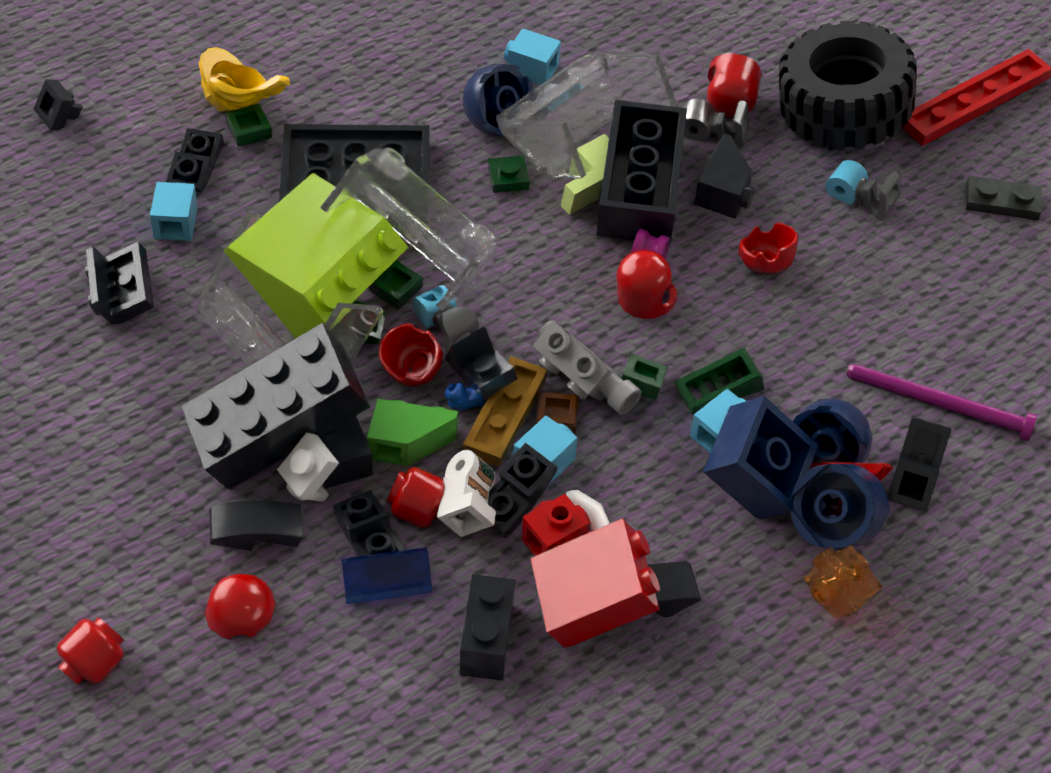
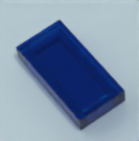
[341,547,433,604]

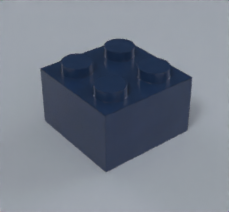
[703,396,818,519]

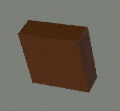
[536,391,579,433]

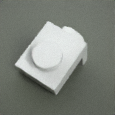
[277,433,339,502]

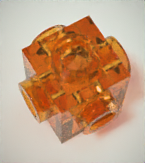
[803,545,883,618]

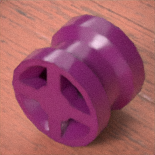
[631,229,670,259]

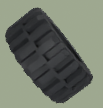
[779,21,917,150]

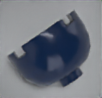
[463,64,535,136]
[793,398,873,463]

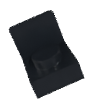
[445,326,518,400]

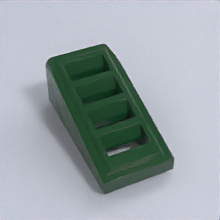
[674,347,764,415]

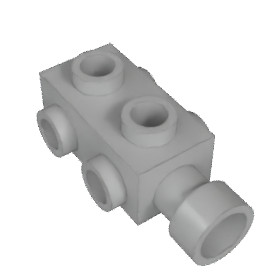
[533,320,642,415]

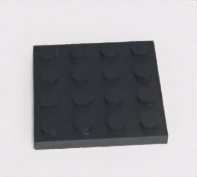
[279,124,430,243]

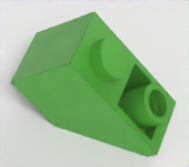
[367,398,458,466]

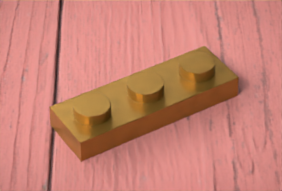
[463,356,548,467]

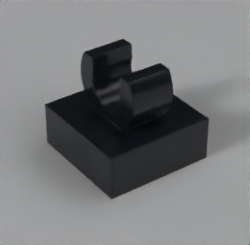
[34,79,83,131]

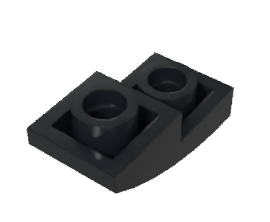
[165,128,224,192]
[488,442,558,539]
[332,490,410,580]
[209,501,303,551]

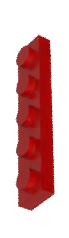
[902,48,1051,146]

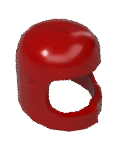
[707,53,762,118]
[616,250,677,319]

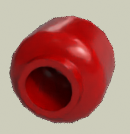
[386,467,445,528]
[57,617,125,685]

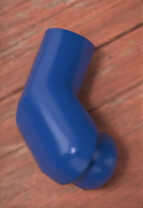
[445,383,488,411]

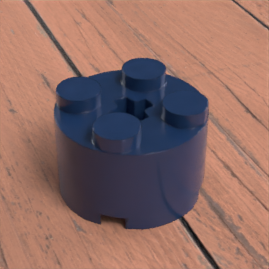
[791,464,890,549]

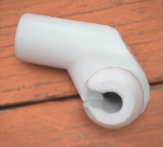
[566,490,610,532]

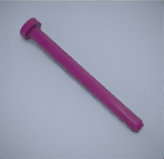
[846,364,1038,441]

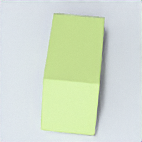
[561,134,609,215]

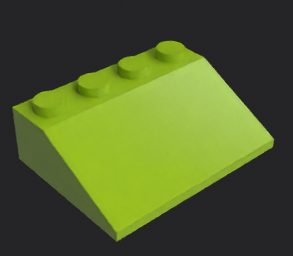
[223,173,409,339]

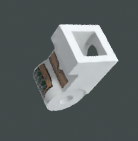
[437,450,496,537]

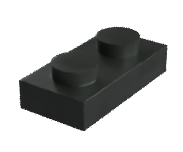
[965,176,1042,220]

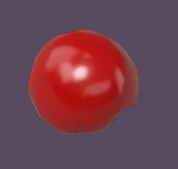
[738,222,799,275]
[378,323,443,387]
[205,574,276,640]

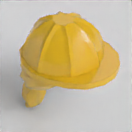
[198,47,290,112]

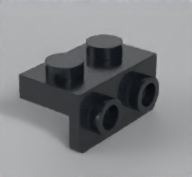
[85,242,154,325]

